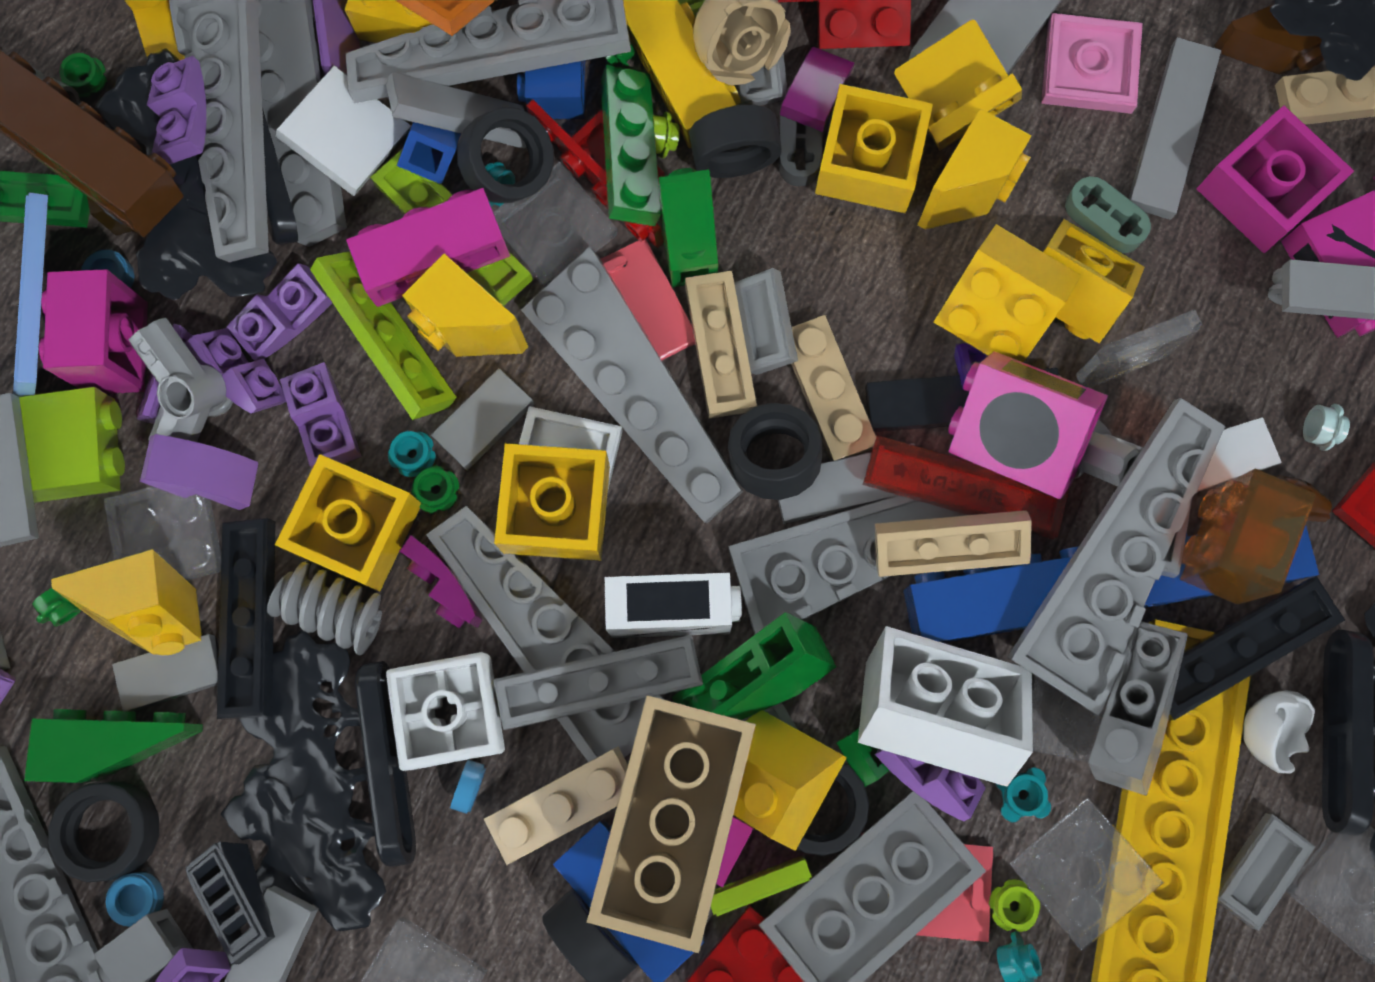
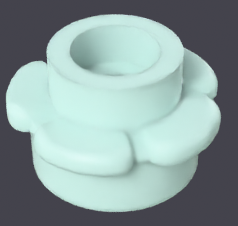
[1303,404,1350,451]

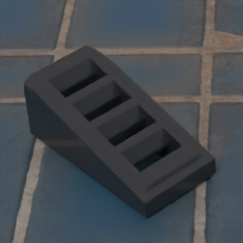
[185,842,275,965]

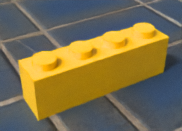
[623,0,741,148]

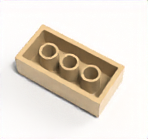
[587,695,756,953]

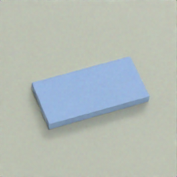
[13,192,48,397]

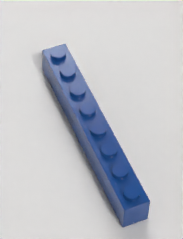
[903,511,1319,643]

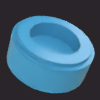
[81,250,135,288]
[450,759,486,814]
[106,872,164,927]

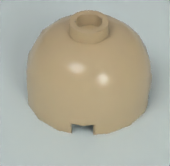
[693,0,791,86]

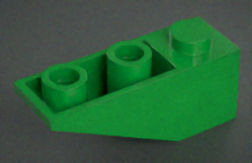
[659,168,718,288]
[24,709,203,783]

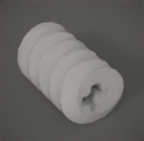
[267,562,382,655]

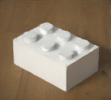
[858,626,1033,786]

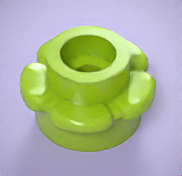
[653,112,680,159]
[989,879,1041,932]

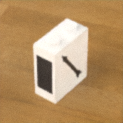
[605,573,742,638]

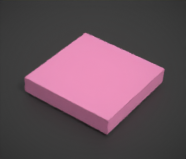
[1041,13,1143,114]

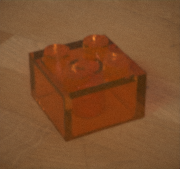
[1180,468,1317,604]

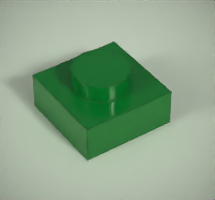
[836,727,890,787]

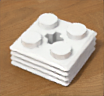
[386,652,505,771]

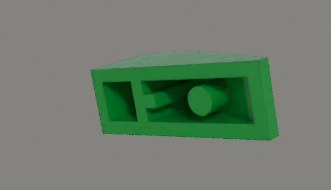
[672,612,837,720]

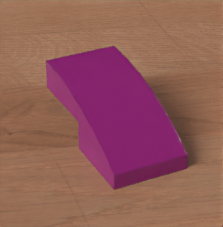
[780,47,855,132]

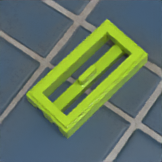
[711,856,812,916]

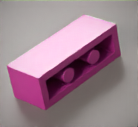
[346,188,510,307]

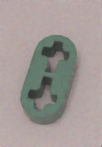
[1065,176,1151,253]

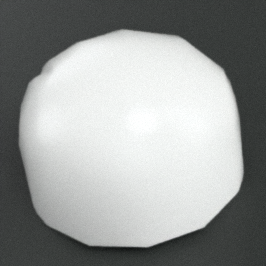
[1242,690,1315,774]

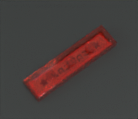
[862,435,1069,539]

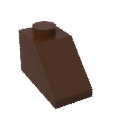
[1214,4,1324,75]

